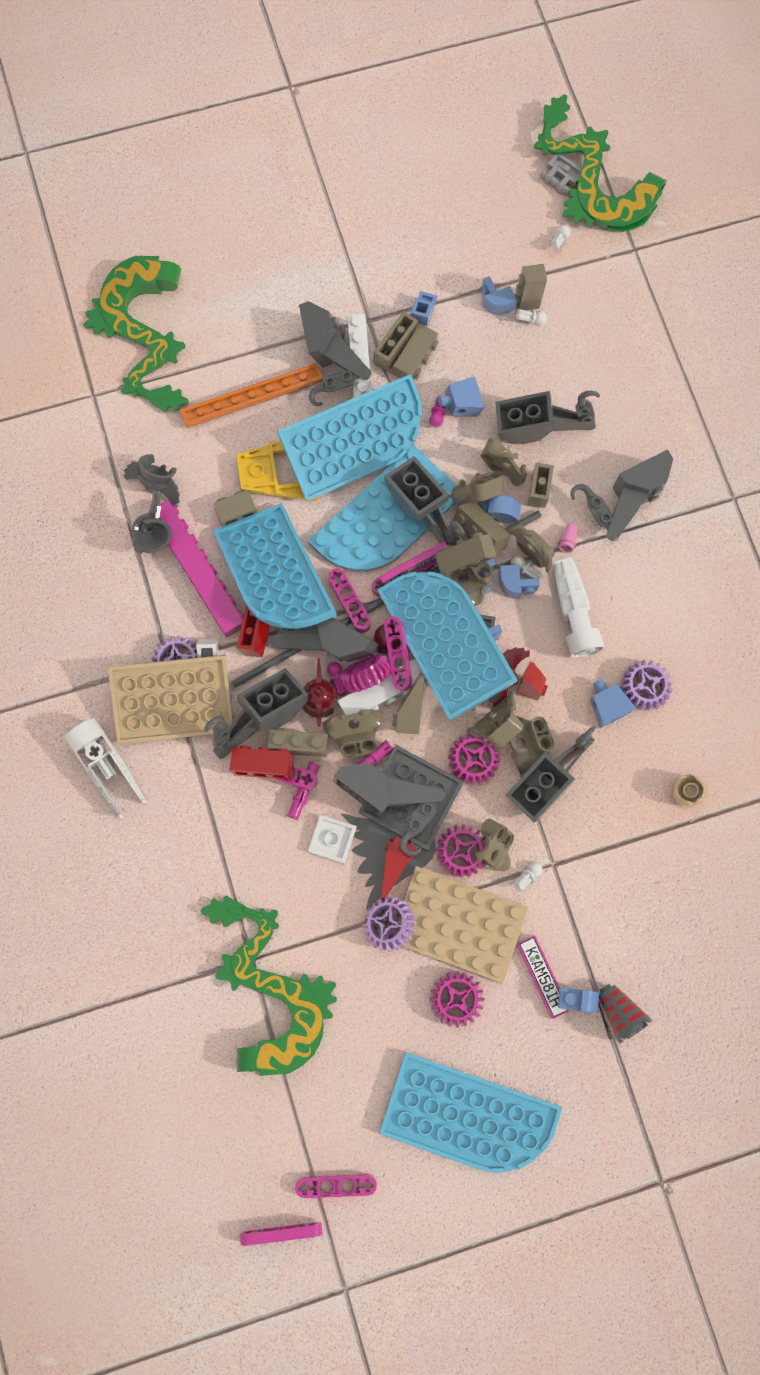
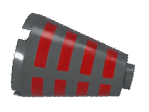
[599,984,653,1044]

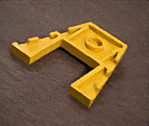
[236,441,317,501]

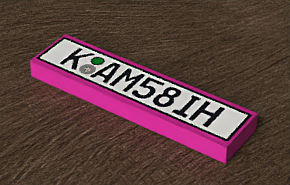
[379,541,448,587]
[516,936,570,1019]

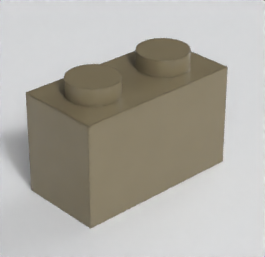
[527,462,554,508]
[213,490,257,527]

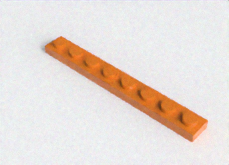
[180,363,323,428]

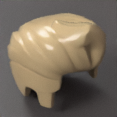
[672,774,708,807]

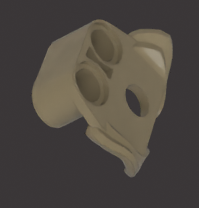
[481,438,527,486]
[452,471,504,503]
[507,525,555,573]
[445,561,493,606]
[467,692,523,749]
[323,710,382,758]
[509,716,555,773]
[475,818,514,871]

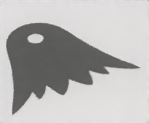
[342,813,436,910]

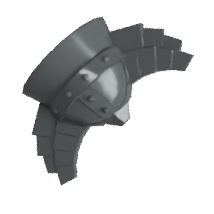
[123,454,180,507]
[131,491,172,554]

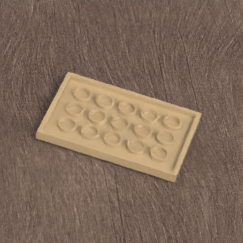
[108,655,233,744]
[393,866,528,984]

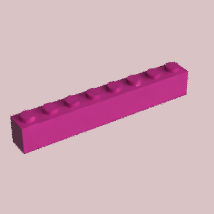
[148,499,244,638]

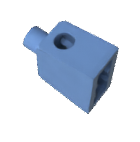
[438,376,484,416]
[590,679,636,728]

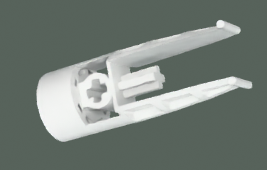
[554,556,605,658]
[64,718,148,819]

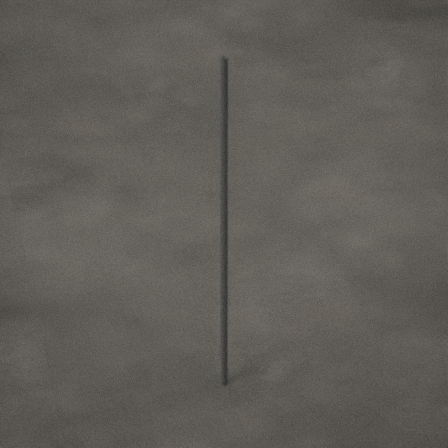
[231,511,541,688]

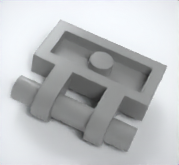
[540,154,581,195]

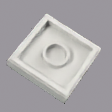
[307,814,357,864]

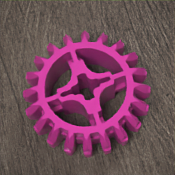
[340,654,391,693]
[448,733,501,785]
[436,824,486,878]
[429,971,485,1028]

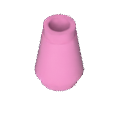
[558,524,577,553]

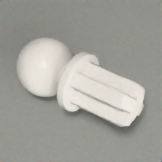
[550,225,571,249]
[516,309,547,325]
[511,555,542,580]
[514,861,542,891]

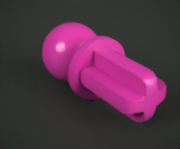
[429,396,445,427]
[327,662,348,696]

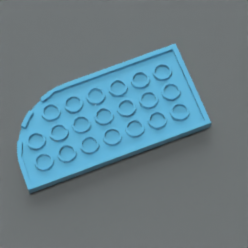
[276,374,422,501]
[308,444,457,572]
[213,503,337,629]
[377,572,518,721]
[379,1052,562,1173]

